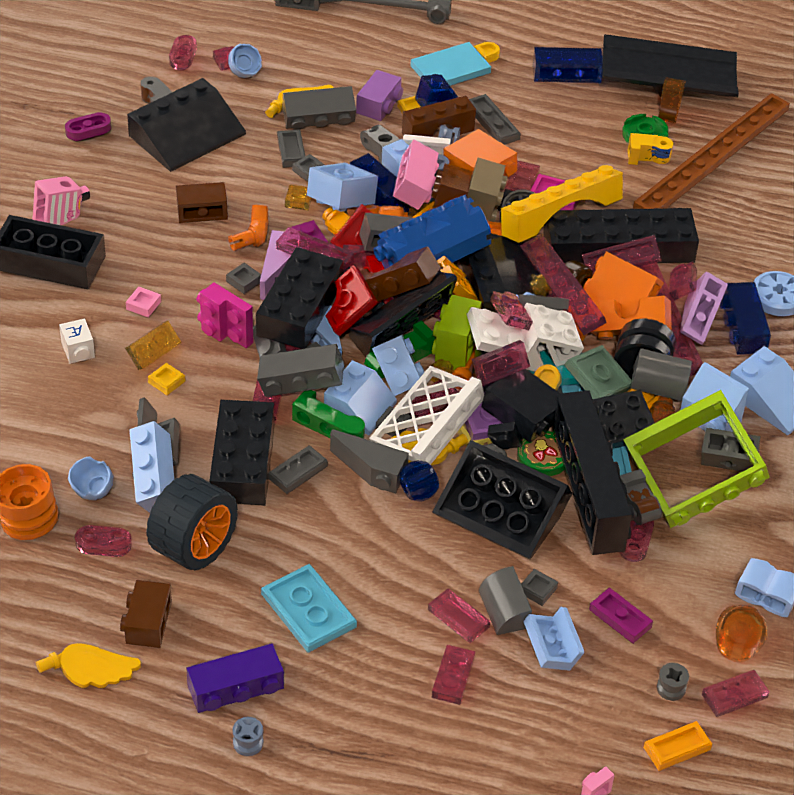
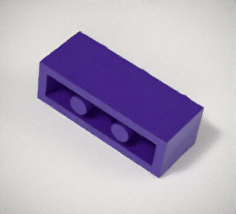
[186,644,284,713]

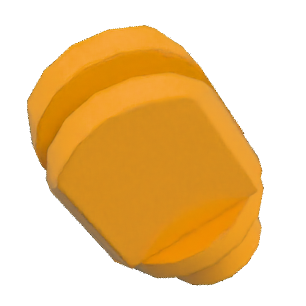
[322,207,350,235]

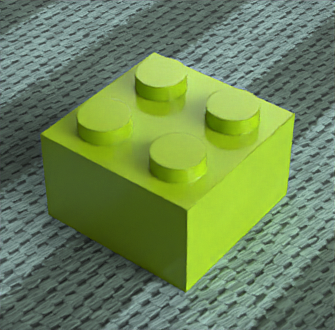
[432,295,482,370]

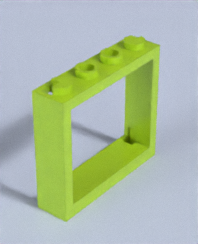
[623,390,770,528]

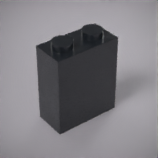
[481,364,561,443]

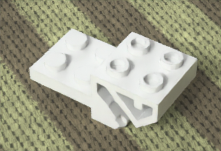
[467,303,584,372]

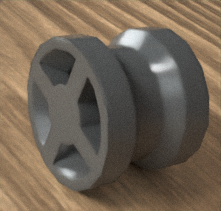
[657,663,689,701]

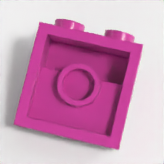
[196,282,253,349]

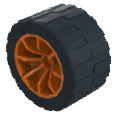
[146,474,238,571]

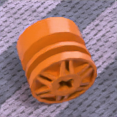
[0,464,59,540]

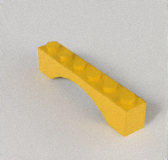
[501,165,623,243]

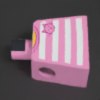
[33,176,90,225]

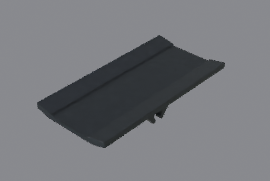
[602,34,739,98]

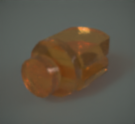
[650,396,676,423]

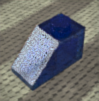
[415,74,459,107]

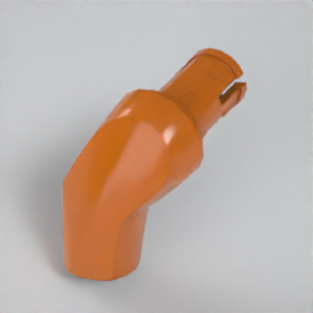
[228,205,268,251]

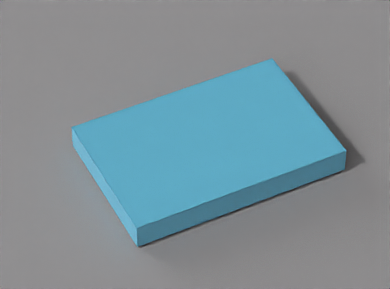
[410,42,491,91]
[261,564,357,653]

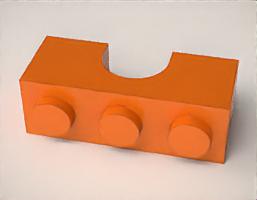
[589,296,672,340]

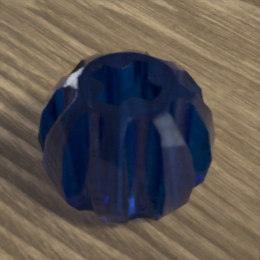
[399,460,439,502]

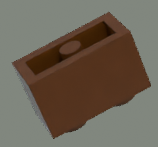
[176,182,228,223]
[120,580,172,648]

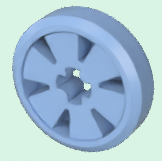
[751,271,794,316]

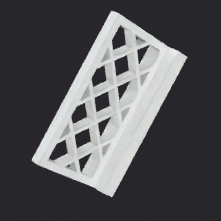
[369,366,484,472]

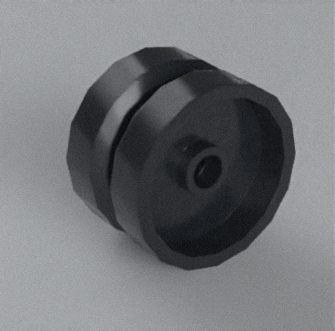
[614,318,676,380]

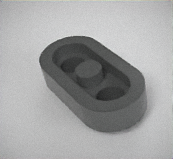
[518,294,569,311]

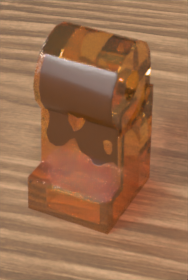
[658,77,686,123]

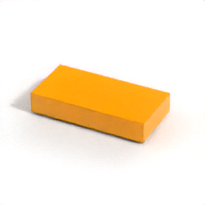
[643,721,712,771]

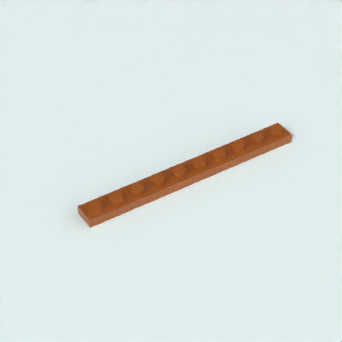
[633,93,790,209]

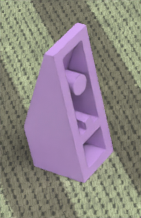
[260,230,306,300]
[680,271,728,345]

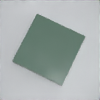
[564,345,632,399]

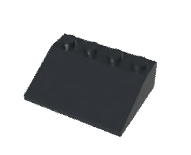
[127,78,246,172]
[459,233,550,315]
[349,272,457,358]
[432,440,572,560]

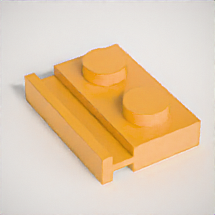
[437,256,479,301]

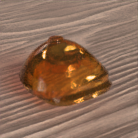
[716,604,768,662]

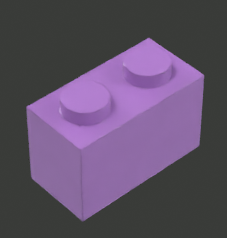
[356,70,403,121]

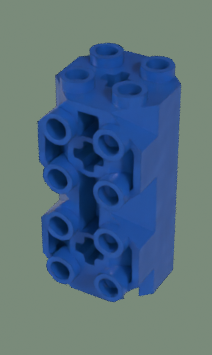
[373,194,491,269]

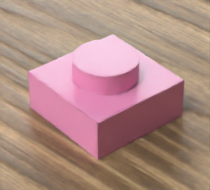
[126,286,161,318]
[581,767,614,795]

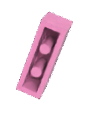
[393,139,439,210]

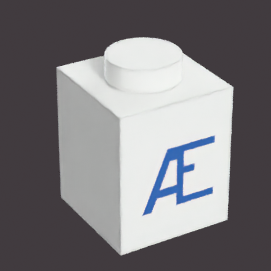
[59,318,95,364]

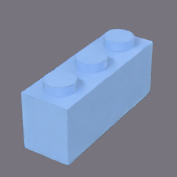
[130,421,174,513]

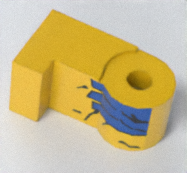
[627,133,674,165]

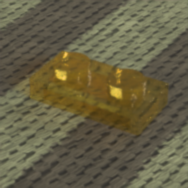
[125,321,182,370]

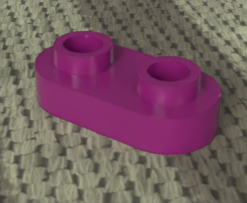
[65,112,111,141]

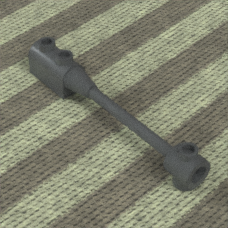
[275,0,452,24]

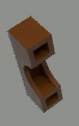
[336,246,441,302]

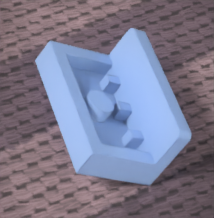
[372,335,424,396]
[523,607,584,671]

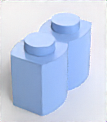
[735,558,794,617]

